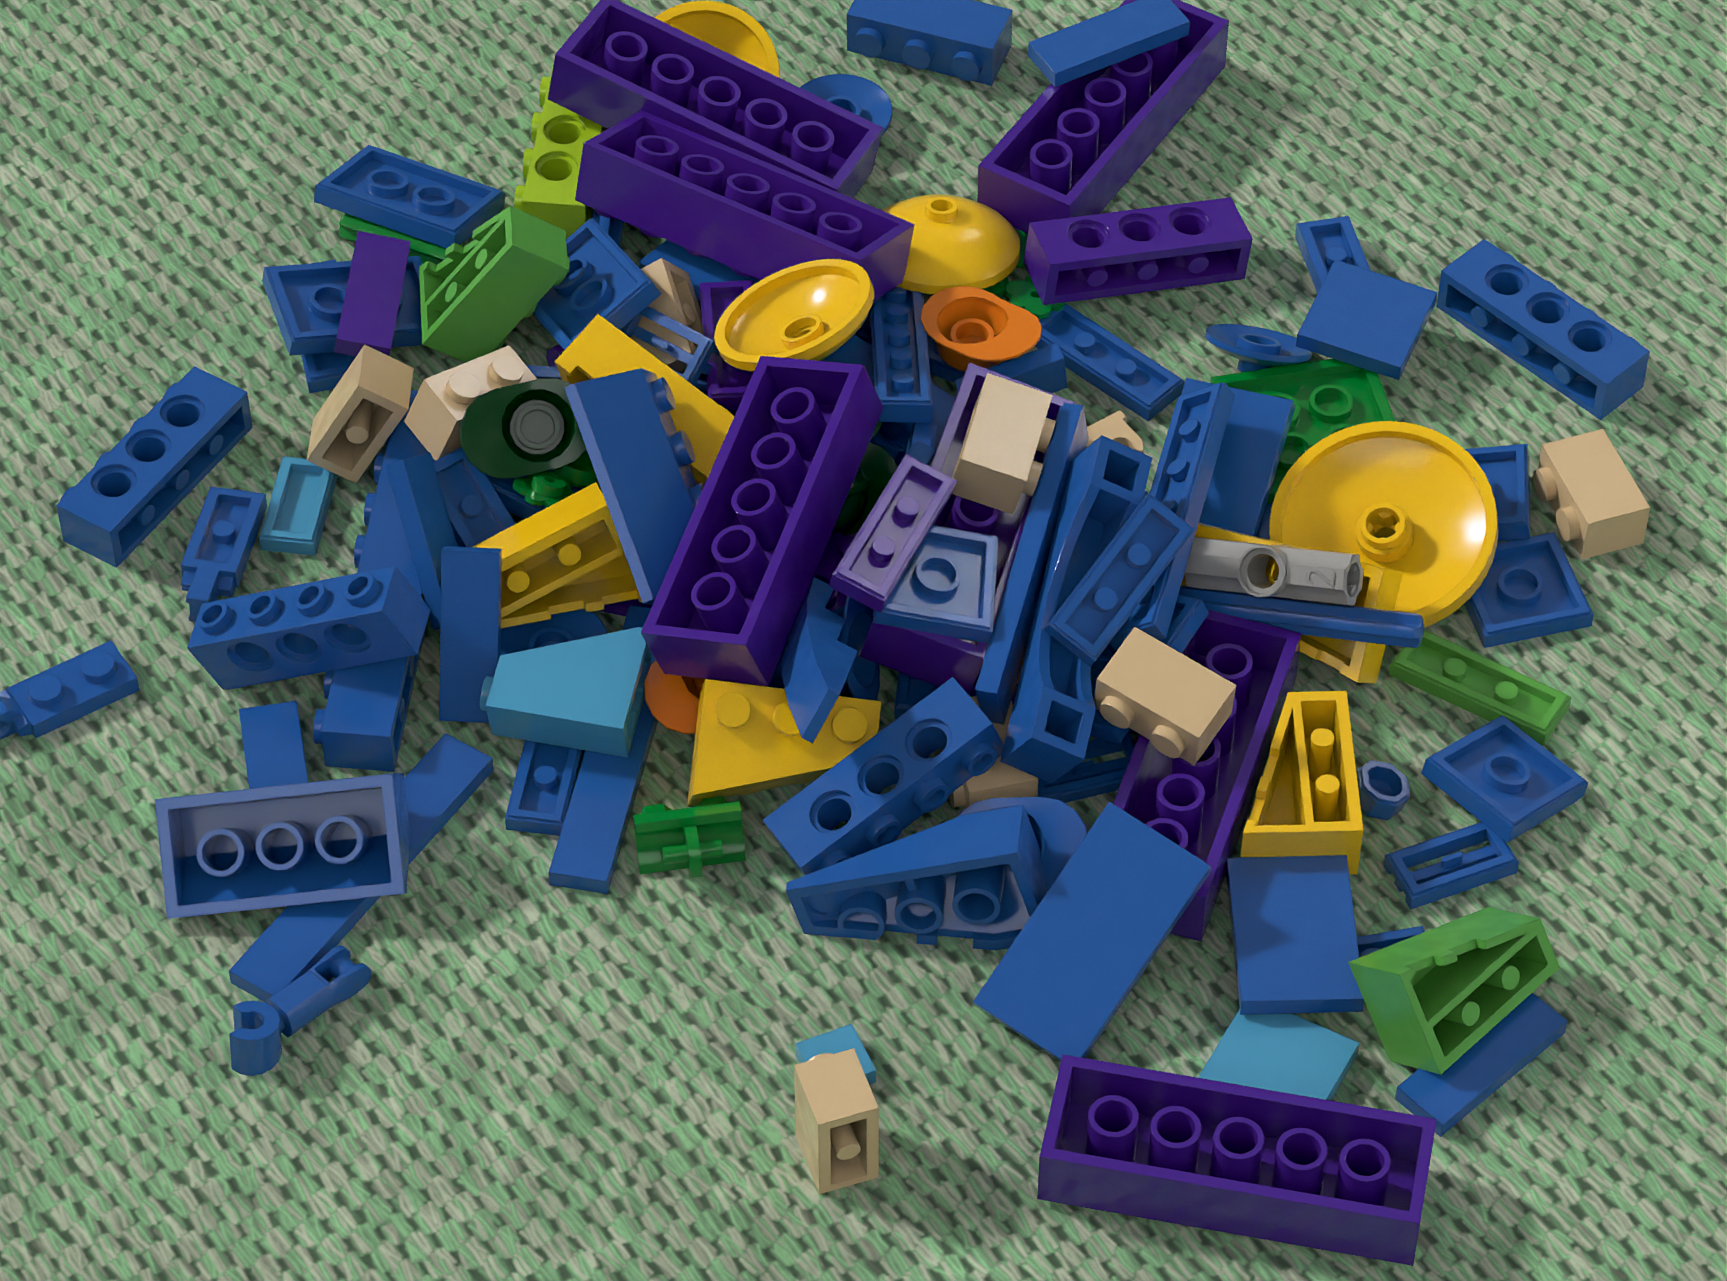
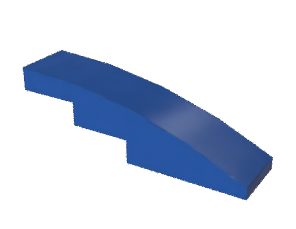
[781,577,858,744]

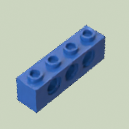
[1436,239,1650,420]
[56,366,253,568]
[187,566,431,690]
[763,677,1004,876]

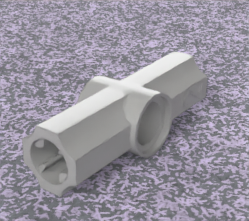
[1184,537,1364,605]

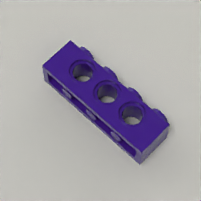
[1023,197,1253,305]

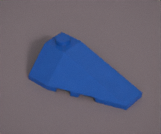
[786,805,1046,950]

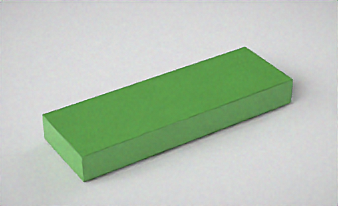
[1389,630,1572,746]

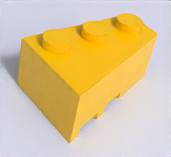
[473,482,642,628]
[687,679,881,806]
[1241,691,1363,874]

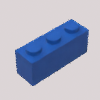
[847,0,1013,86]

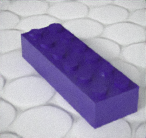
[548,0,883,198]
[977,0,1229,234]
[575,110,915,302]
[641,356,884,686]
[859,362,1075,695]
[1113,609,1301,942]
[1037,1054,1437,1266]

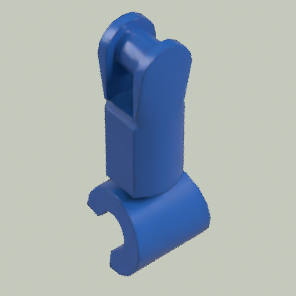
[229,945,372,1076]

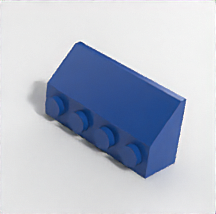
[564,368,704,606]
[155,773,410,919]

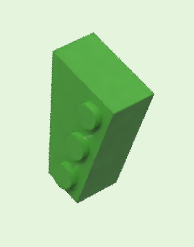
[419,206,570,363]
[1348,907,1560,1075]

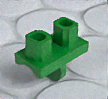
[633,796,746,878]

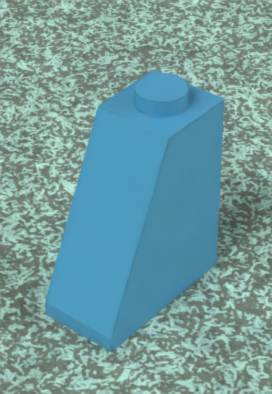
[480,627,655,758]

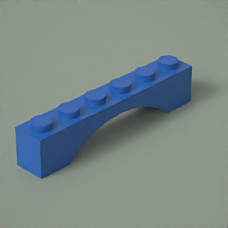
[1000,435,1152,783]

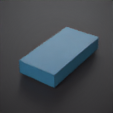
[259,456,338,556]

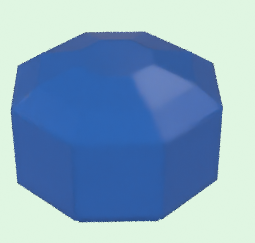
[1356,760,1410,820]

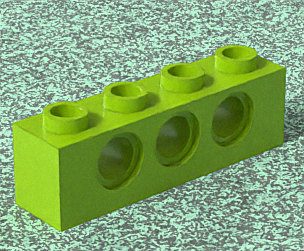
[514,58,608,239]

